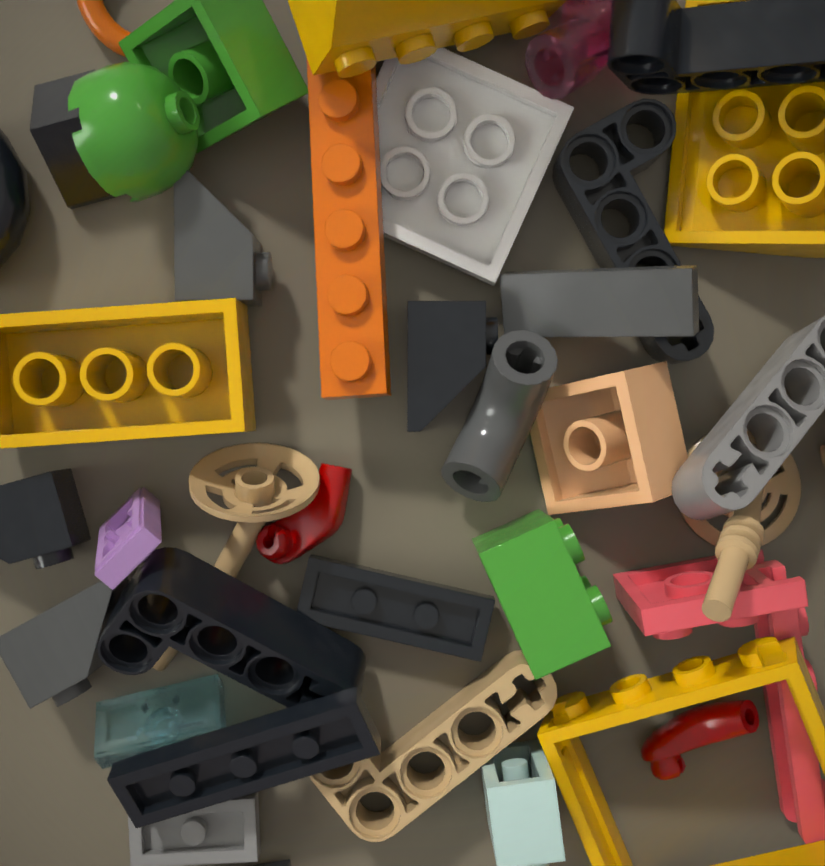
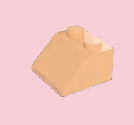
[530,361,688,515]

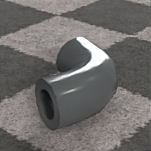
[441,330,558,502]

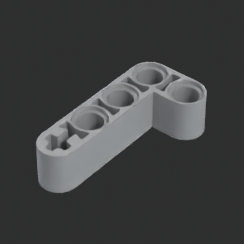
[672,316,825,521]

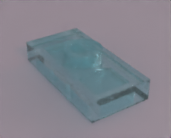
[94,674,226,769]

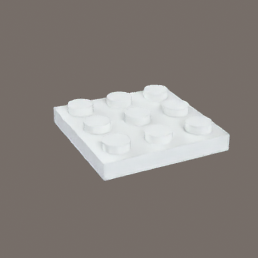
[376,48,574,286]

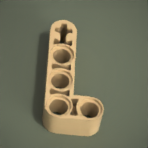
[309,650,557,842]

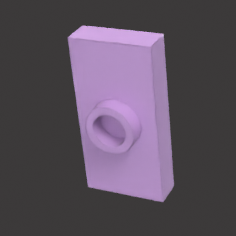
[95,487,162,590]

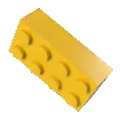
[0,298,256,449]

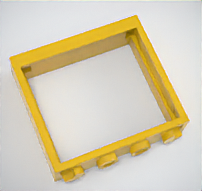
[537,636,825,866]

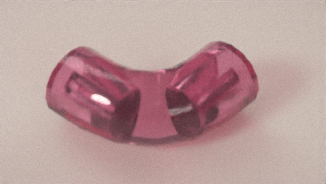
[525,0,612,100]

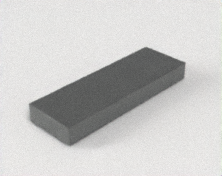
[500,265,699,337]

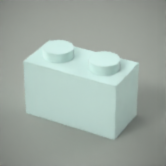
[481,739,566,866]

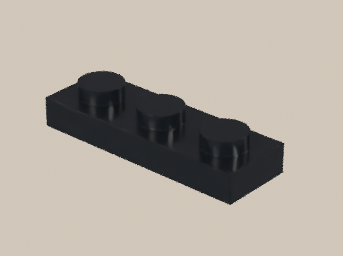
[297,554,495,662]

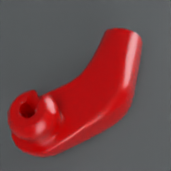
[256,463,352,564]
[641,700,759,780]

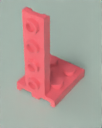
[613,549,825,844]

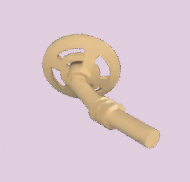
[680,429,801,622]
[152,443,320,672]

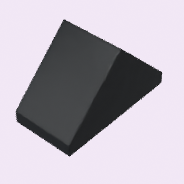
[30,69,127,209]

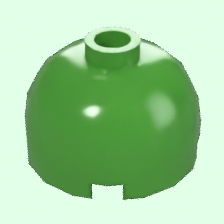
[68,62,200,202]

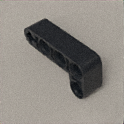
[607,0,825,95]
[552,98,714,364]
[97,547,366,708]

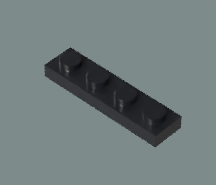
[107,686,381,828]

